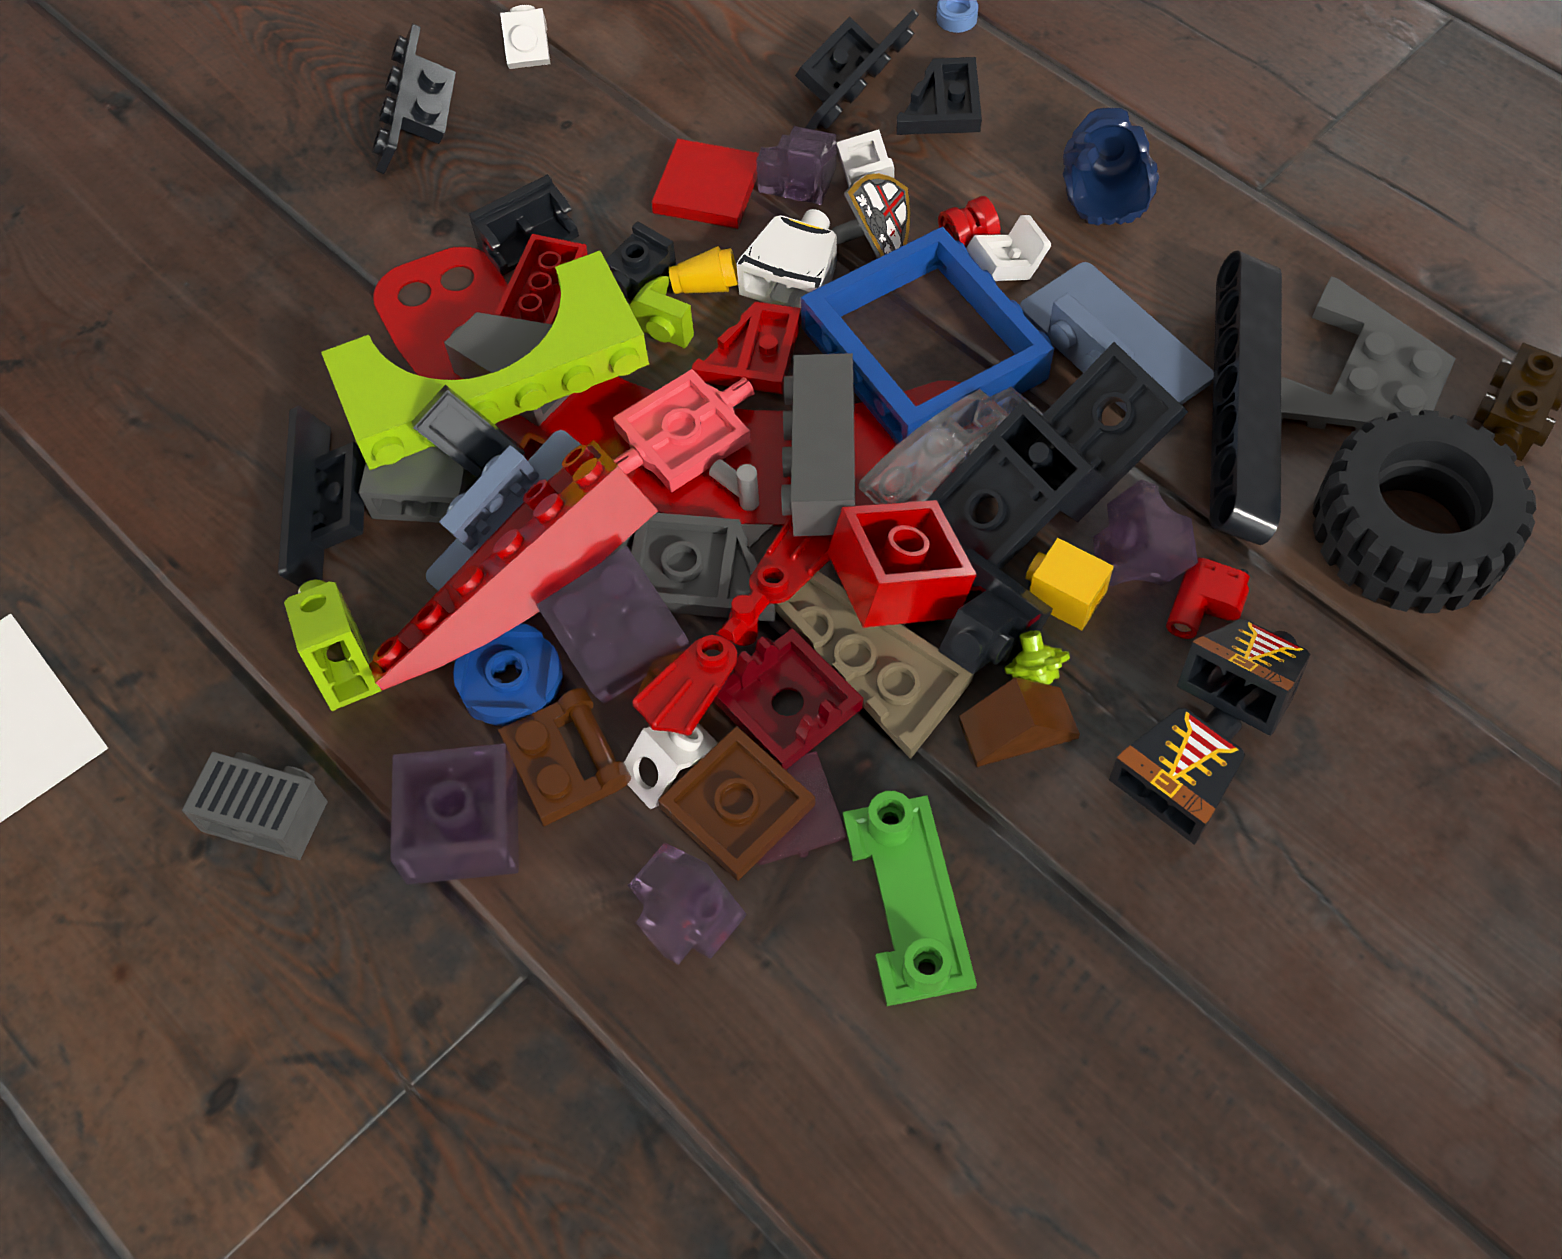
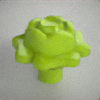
[1004,630,1070,685]

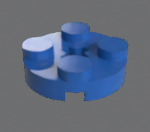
[453,623,563,726]

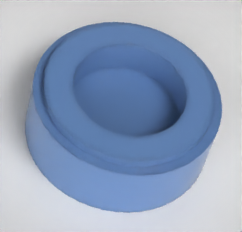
[936,0,978,33]

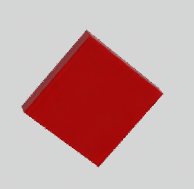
[651,139,762,229]

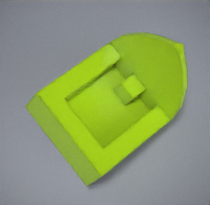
[629,276,694,348]

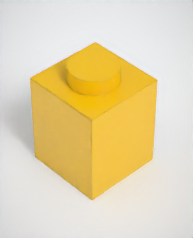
[1025,538,1114,631]

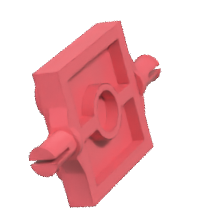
[613,369,755,492]

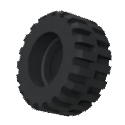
[1312,410,1536,614]

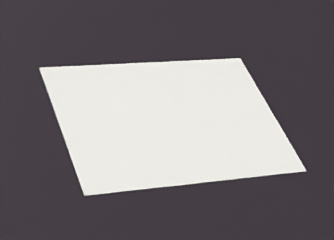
[0,614,108,823]

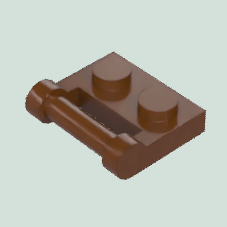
[498,688,631,826]

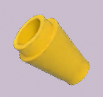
[669,246,738,294]

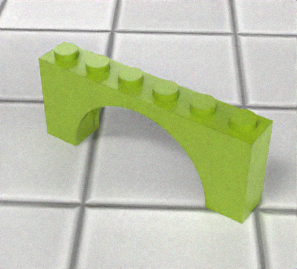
[321,251,649,470]

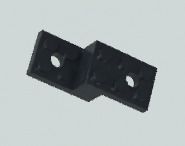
[926,342,1188,570]

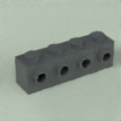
[781,353,855,536]

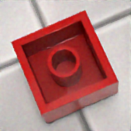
[827,500,977,628]

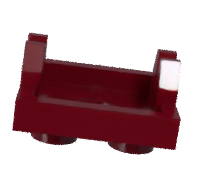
[713,628,864,770]

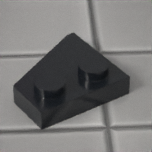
[896,57,982,135]

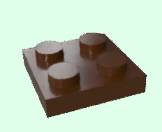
[658,726,816,881]

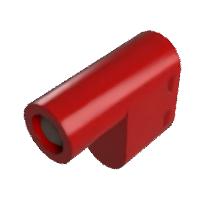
[1166,558,1250,639]

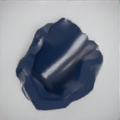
[1063,108,1159,226]

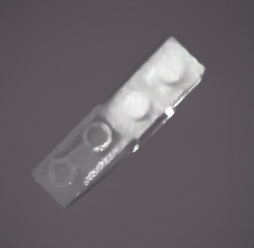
[859,387,1043,505]

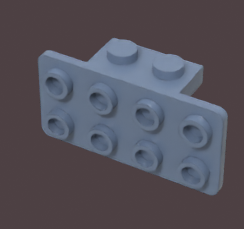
[1020,262,1214,412]
[426,430,581,591]

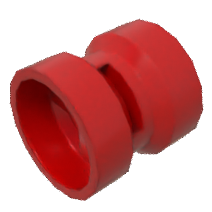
[938,196,1001,248]

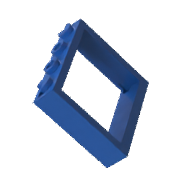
[801,226,1054,455]

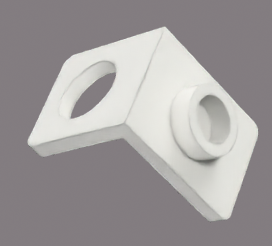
[624,723,718,809]

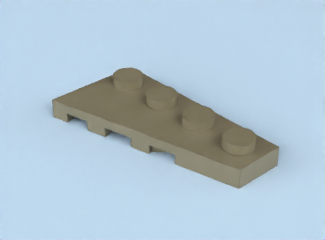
[774,571,974,759]

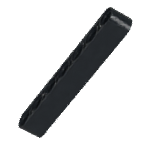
[1209,250,1282,545]

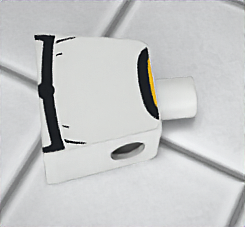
[737,209,837,308]

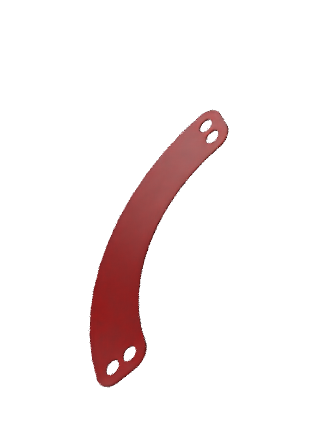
[373,247,1000,526]

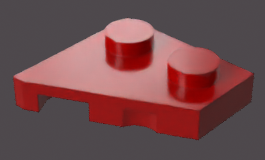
[691,302,801,394]

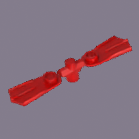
[632,515,833,736]

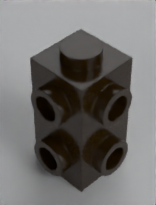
[1473,343,1562,461]

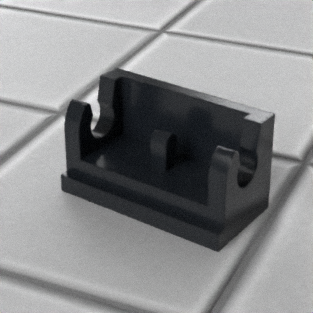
[469,174,579,276]

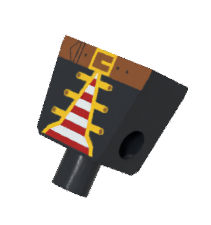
[1177,619,1311,736]
[1109,707,1246,845]

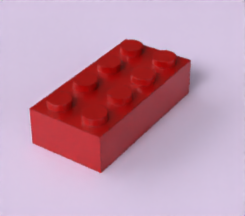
[494,234,588,325]

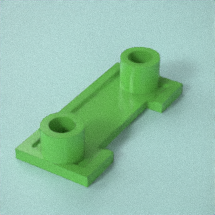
[842,791,977,1006]

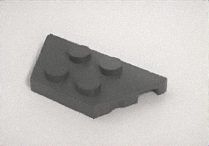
[575,513,775,622]

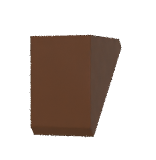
[959,677,1080,767]

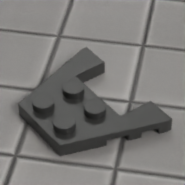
[1281,276,1456,431]

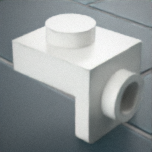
[500,5,550,69]
[836,129,894,187]
[966,215,1051,281]

